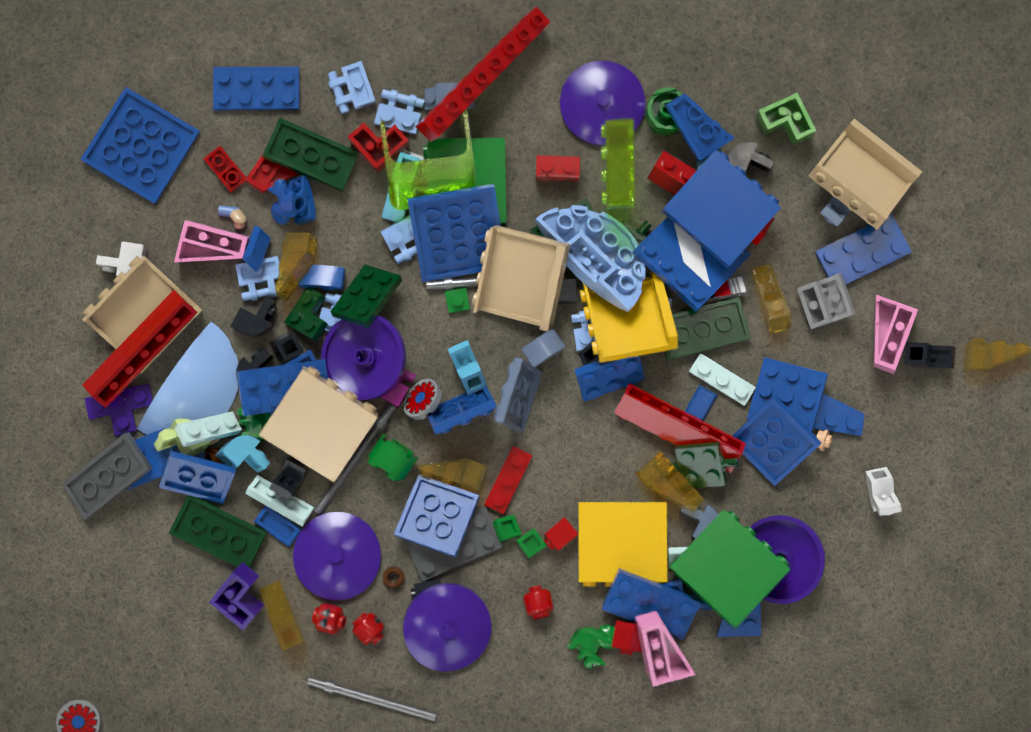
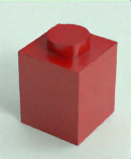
[543,517,578,551]
[612,620,642,655]

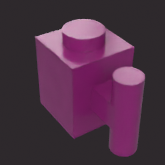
[379,369,416,408]

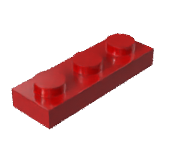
[484,446,533,514]

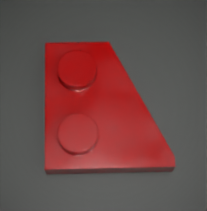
[245,154,299,193]

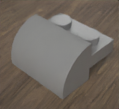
[797,273,856,329]

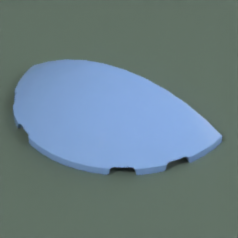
[535,205,645,312]
[137,322,238,435]

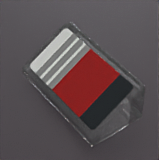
[705,275,749,304]

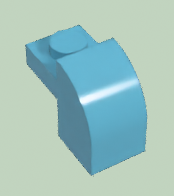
[448,340,487,395]
[215,435,270,473]

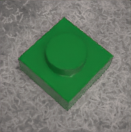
[445,288,470,313]
[492,515,522,542]
[516,528,547,558]

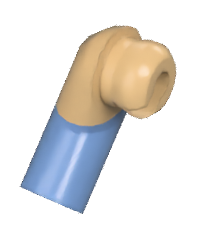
[218,205,247,229]

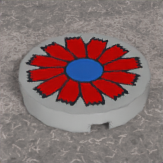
[403,378,442,420]
[56,699,101,732]

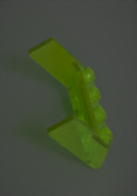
[380,111,476,210]
[601,118,634,209]

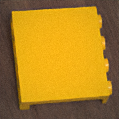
[579,271,678,363]
[578,502,667,586]

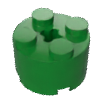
[645,87,684,135]
[367,433,419,482]

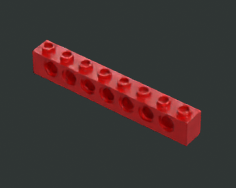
[415,6,550,142]

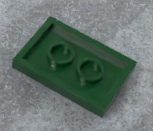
[330,264,402,328]

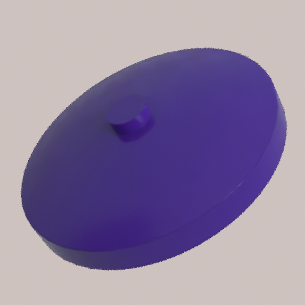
[560,61,645,146]
[321,316,406,401]
[293,512,381,600]
[750,515,826,604]
[403,583,491,671]

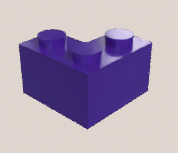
[209,562,264,630]

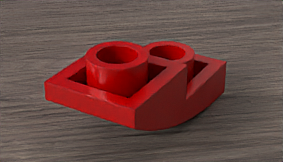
[203,146,246,192]

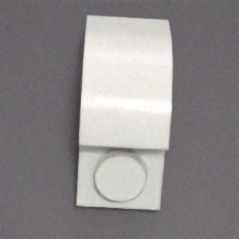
[96,242,147,276]
[865,467,901,516]

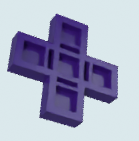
[84,383,153,436]

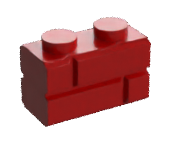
[536,155,580,182]

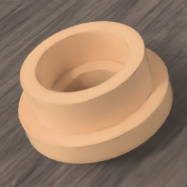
[817,430,832,451]

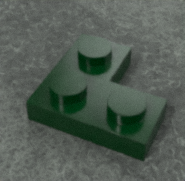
[284,288,328,342]

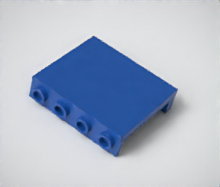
[662,150,781,268]

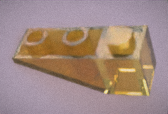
[275,233,318,301]
[750,263,791,334]
[963,338,1031,371]
[635,451,704,512]
[416,458,487,493]
[259,580,306,651]

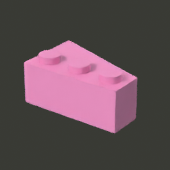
[174,220,250,262]
[873,295,918,374]
[635,611,695,687]

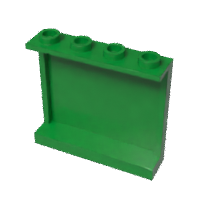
[423,138,506,226]
[670,509,790,630]

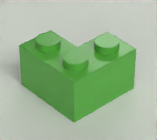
[755,92,816,145]

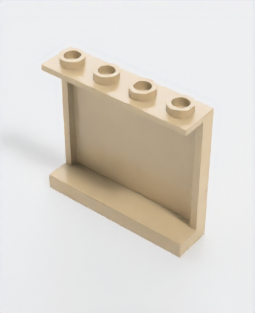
[808,119,922,230]
[472,225,571,332]
[82,255,202,374]
[259,366,378,482]

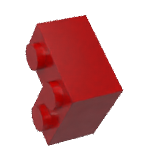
[348,123,410,173]

